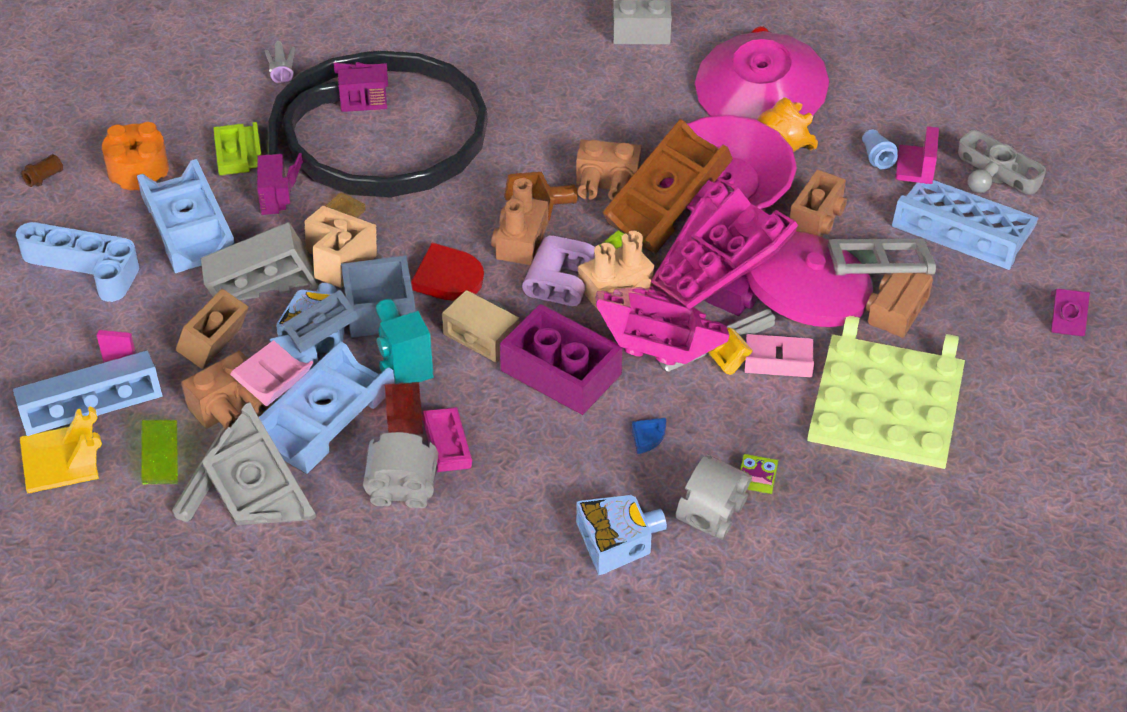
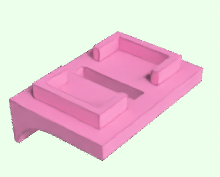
[745,334,814,377]
[230,340,313,406]

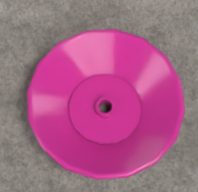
[695,31,830,120]
[660,115,797,212]

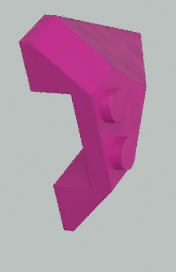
[595,285,729,365]

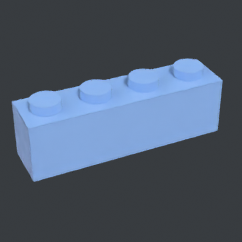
[13,350,163,436]

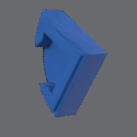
[631,418,666,454]

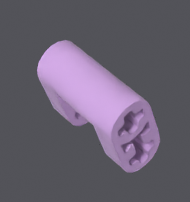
[522,236,595,306]

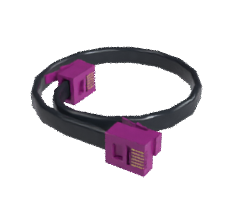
[257,51,488,215]

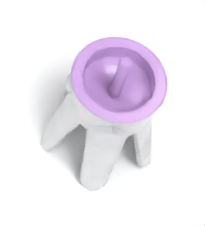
[265,41,295,83]

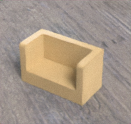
[442,290,519,362]

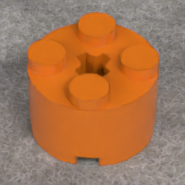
[102,122,169,190]

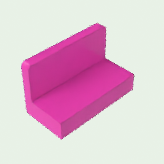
[896,126,939,184]

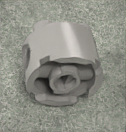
[363,432,438,508]
[676,454,752,540]

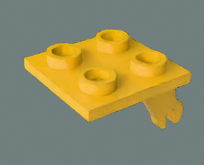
[20,406,102,494]

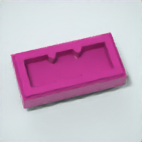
[422,407,472,472]

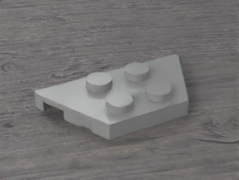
[202,402,316,525]

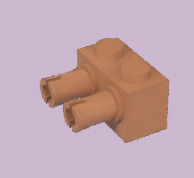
[576,139,642,200]
[491,178,548,265]
[181,350,274,430]

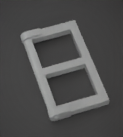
[828,239,936,275]

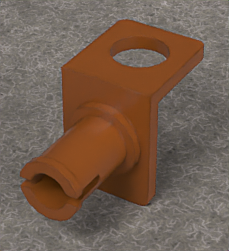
[504,171,578,221]

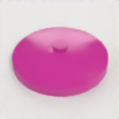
[746,231,873,327]

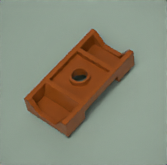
[602,119,733,254]

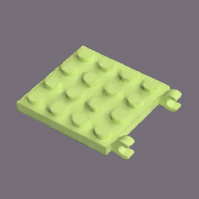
[807,316,965,469]

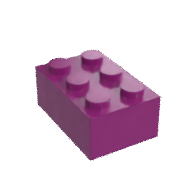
[500,304,623,415]

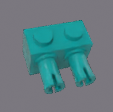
[376,299,434,390]

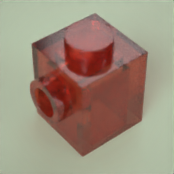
[385,382,423,435]

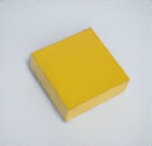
[708,327,753,375]

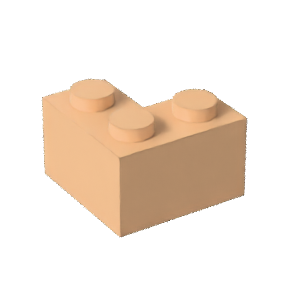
[305,206,377,288]

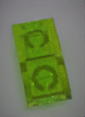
[142,420,178,484]

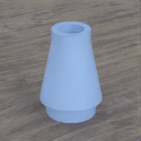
[862,129,898,169]

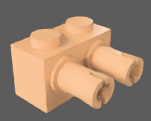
[578,231,654,311]

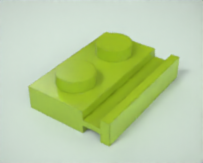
[213,122,261,176]

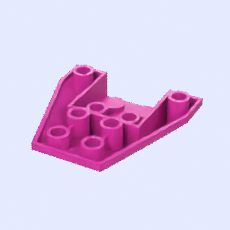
[651,178,798,309]

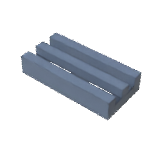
[282,290,358,353]

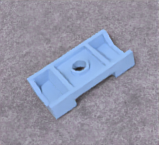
[137,159,235,273]
[259,342,395,474]

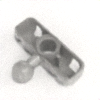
[958,130,1046,195]

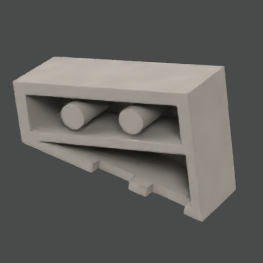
[201,222,319,300]

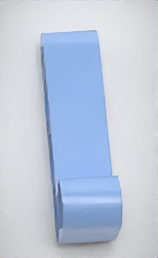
[16,222,139,302]

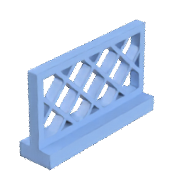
[892,180,1038,270]

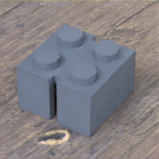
[341,256,415,338]

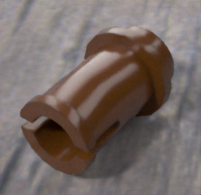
[21,154,63,187]

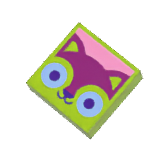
[740,454,778,494]

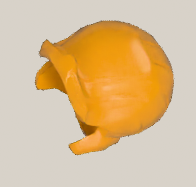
[757,97,818,152]

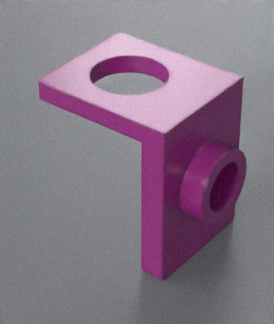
[1051,289,1090,336]

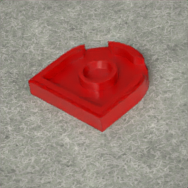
[411,242,484,301]

